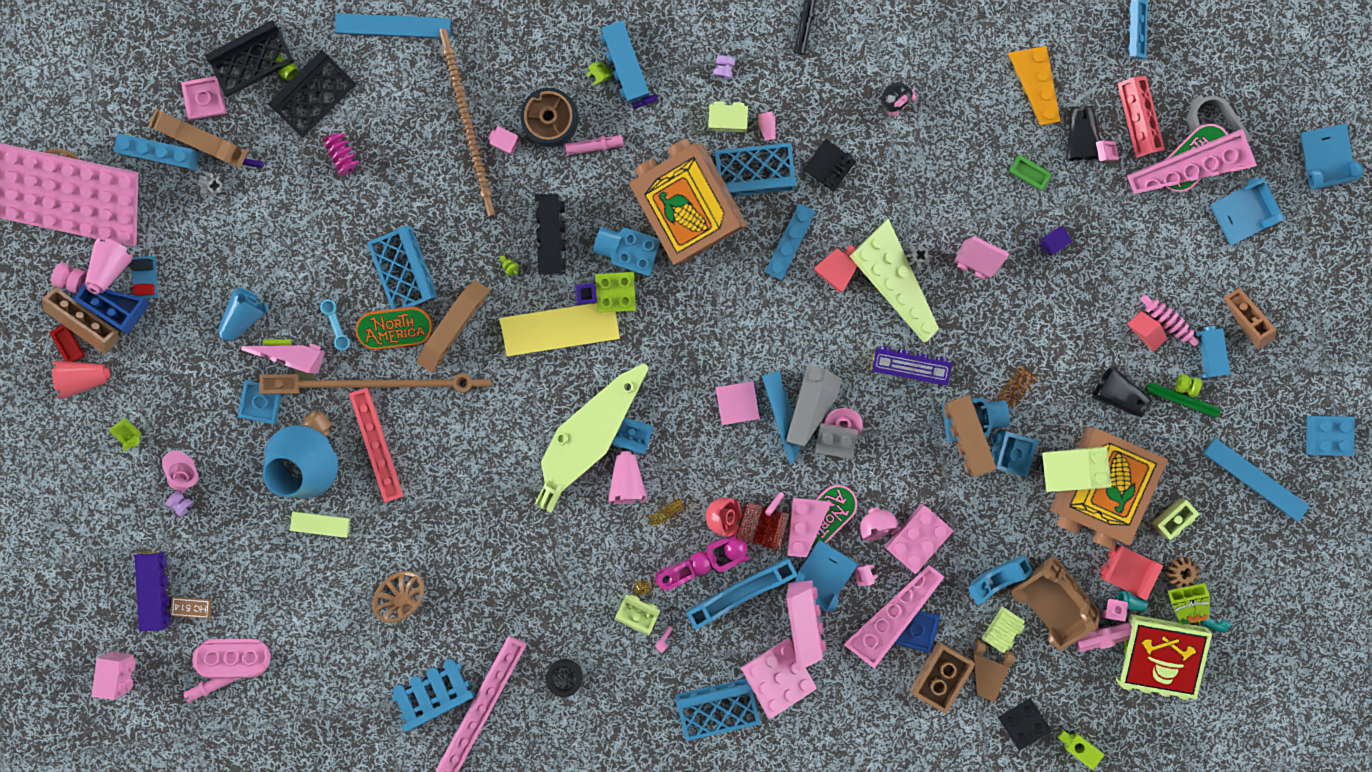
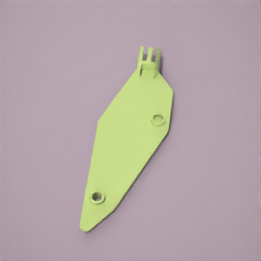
[535,364,648,513]

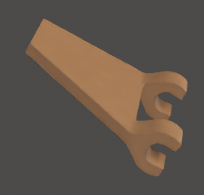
[973,640,1015,702]

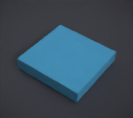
[237,380,282,425]

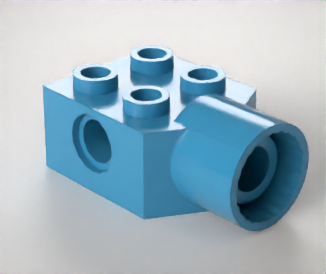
[593,227,661,277]
[941,397,1010,441]

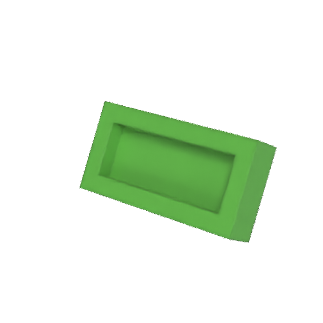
[1008,155,1052,191]

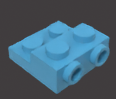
[991,430,1038,478]

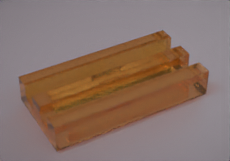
[997,366,1036,408]

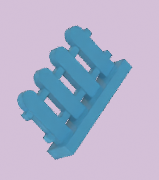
[392,659,476,732]

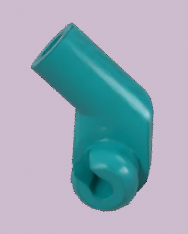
[1200,617,1231,633]

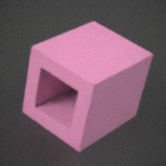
[489,126,520,156]

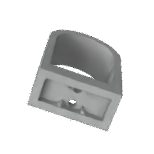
[1187,94,1253,142]

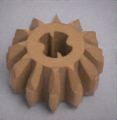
[1166,556,1200,588]

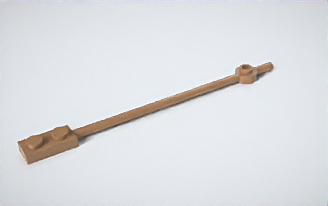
[259,373,492,394]

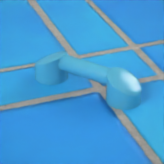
[320,299,351,351]

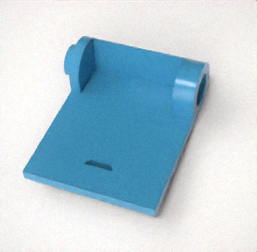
[1300,123,1364,190]
[1210,176,1285,246]
[792,539,858,613]

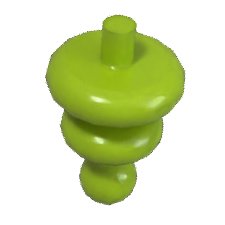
[499,255,519,276]

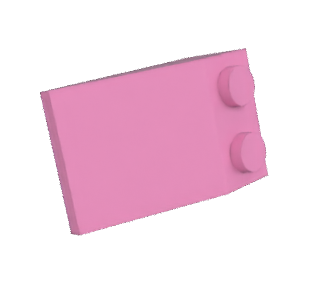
[954,236,1010,280]

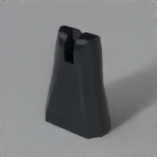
[1066,106,1101,161]
[1092,365,1152,418]

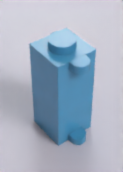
[1195,325,1230,378]

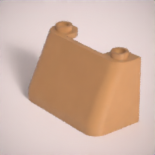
[1010,556,1100,652]

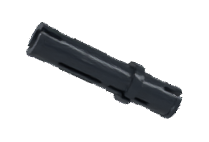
[793,0,816,55]

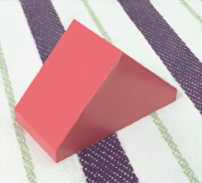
[1127,311,1168,352]

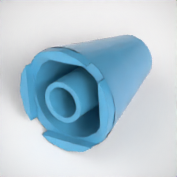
[218,288,268,341]

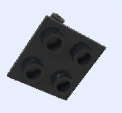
[803,139,856,192]
[998,698,1052,751]

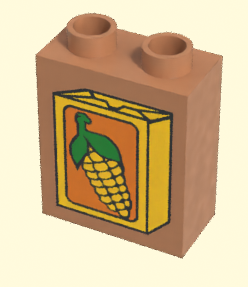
[629,138,748,265]
[1049,427,1168,550]

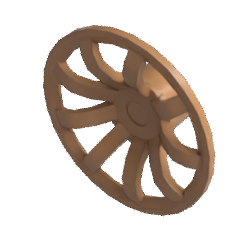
[372,571,425,623]

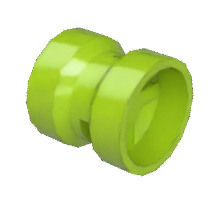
[1175,373,1202,397]

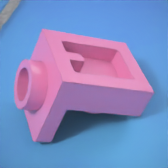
[1100,599,1128,622]

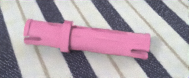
[565,134,624,156]
[184,678,241,703]

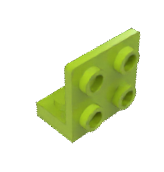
[595,272,636,313]

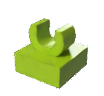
[587,60,613,85]

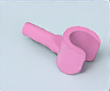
[655,626,673,653]

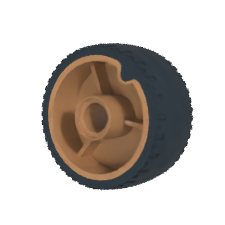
[520,88,579,147]

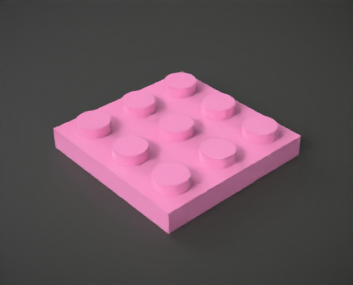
[741,638,817,719]

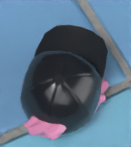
[881,82,917,116]

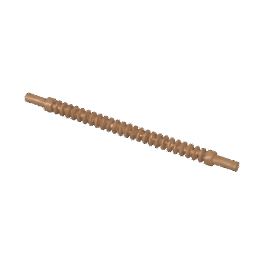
[439,28,495,217]

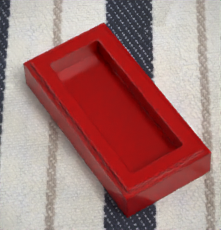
[49,325,86,362]

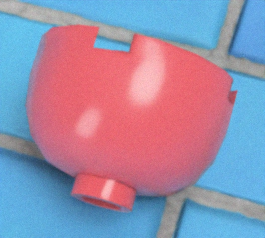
[705,497,742,536]

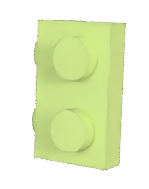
[614,595,661,636]

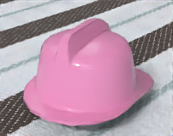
[162,450,199,493]

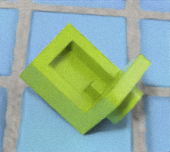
[109,417,141,451]

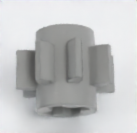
[196,172,223,197]
[906,244,932,269]

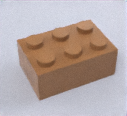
[910,640,975,714]

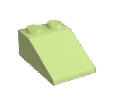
[1042,446,1111,492]

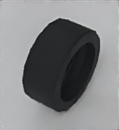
[545,659,583,697]

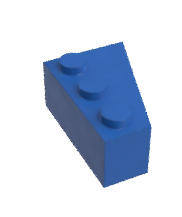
[74,283,150,334]

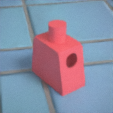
[813,245,857,293]

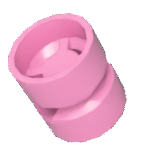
[51,263,87,294]

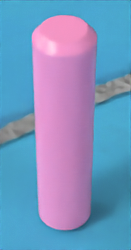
[765,492,784,516]

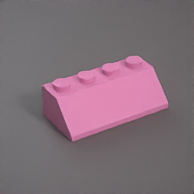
[787,580,826,670]

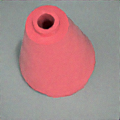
[52,361,110,399]

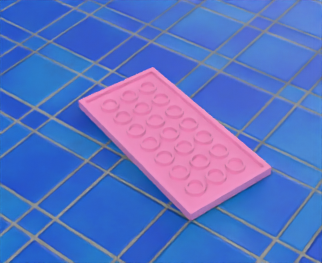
[0,143,139,247]

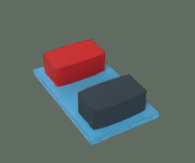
[131,256,158,298]

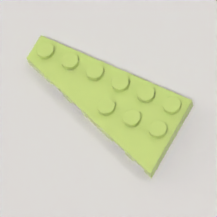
[849,219,939,342]

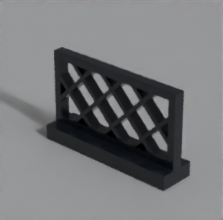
[205,20,295,97]
[268,50,356,138]

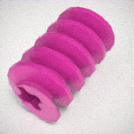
[322,133,359,176]

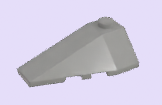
[786,364,842,447]

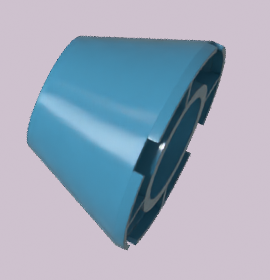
[263,425,338,499]

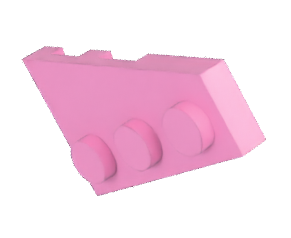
[787,498,831,557]

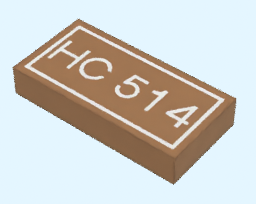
[171,596,212,619]

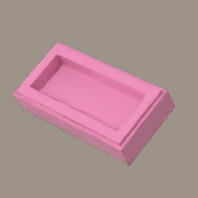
[1096,140,1119,162]

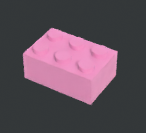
[884,503,954,574]

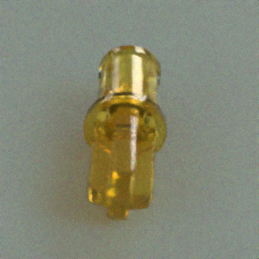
[648,497,686,527]

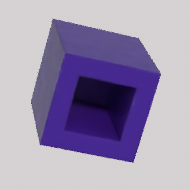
[1039,226,1073,256]
[574,282,597,305]

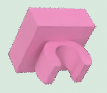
[854,565,878,586]

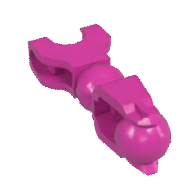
[655,532,750,590]

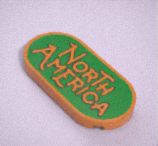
[355,306,433,350]

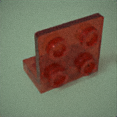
[736,502,789,551]

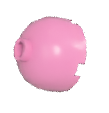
[860,507,900,541]

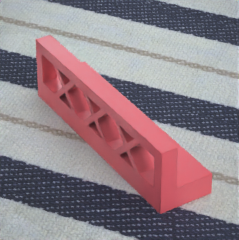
[1117,76,1165,158]

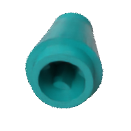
[1117,591,1148,612]

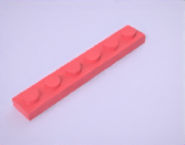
[349,388,404,503]

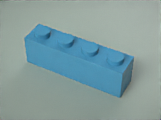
[600,20,650,104]
[113,133,199,171]

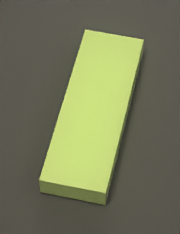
[290,511,350,538]

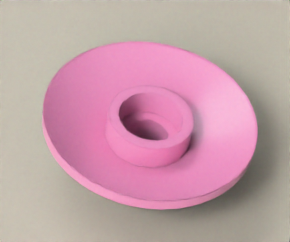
[824,408,863,437]

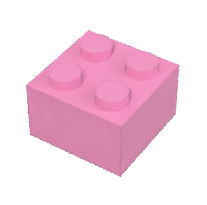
[91,651,136,700]

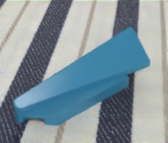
[761,370,801,465]

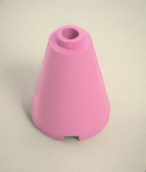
[85,239,133,294]
[608,451,647,504]

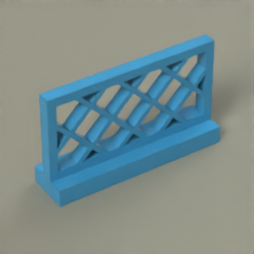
[715,143,796,197]
[367,226,438,309]
[675,678,760,741]

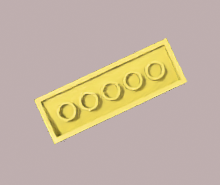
[499,303,620,356]

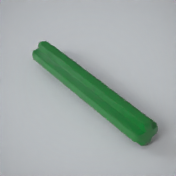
[1146,382,1221,418]

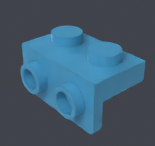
[611,418,654,454]

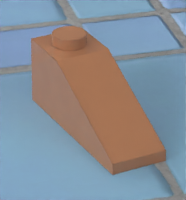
[1223,288,1277,350]

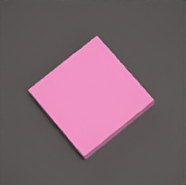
[181,76,227,121]
[716,381,760,425]

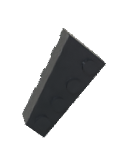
[535,194,567,275]

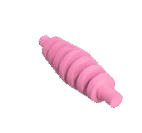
[1140,294,1199,346]

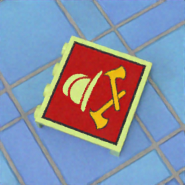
[1116,614,1212,700]

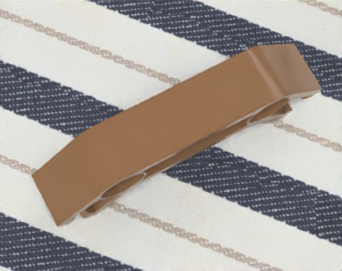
[148,109,248,168]
[417,280,491,373]

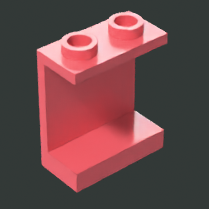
[1100,544,1163,600]

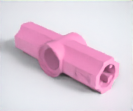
[1075,621,1132,652]

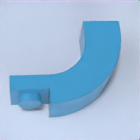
[968,555,1033,605]

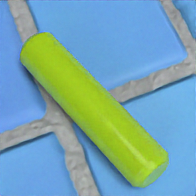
[263,339,292,346]

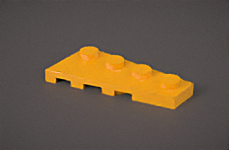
[1008,46,1060,126]

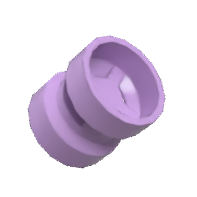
[713,55,735,80]
[165,490,193,517]

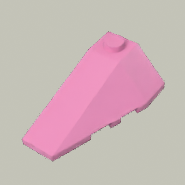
[241,343,325,373]

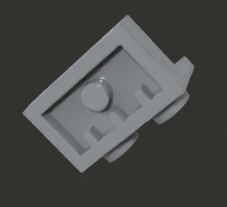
[815,423,858,459]

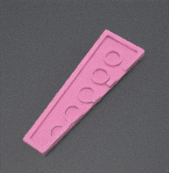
[1127,129,1257,194]
[844,565,944,669]

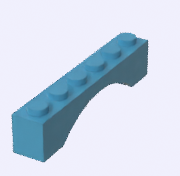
[686,556,798,630]

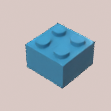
[1306,416,1355,456]

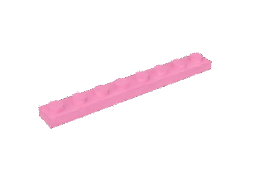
[436,636,527,772]

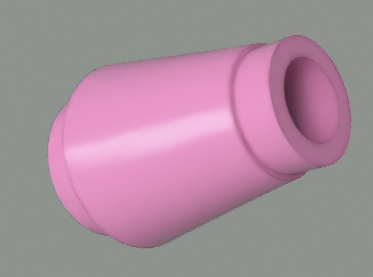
[757,111,776,141]

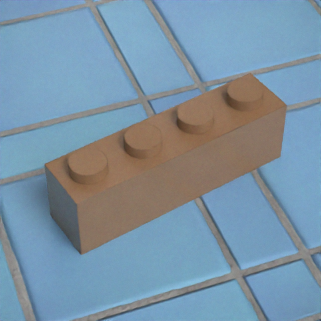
[42,287,118,354]
[943,395,997,477]

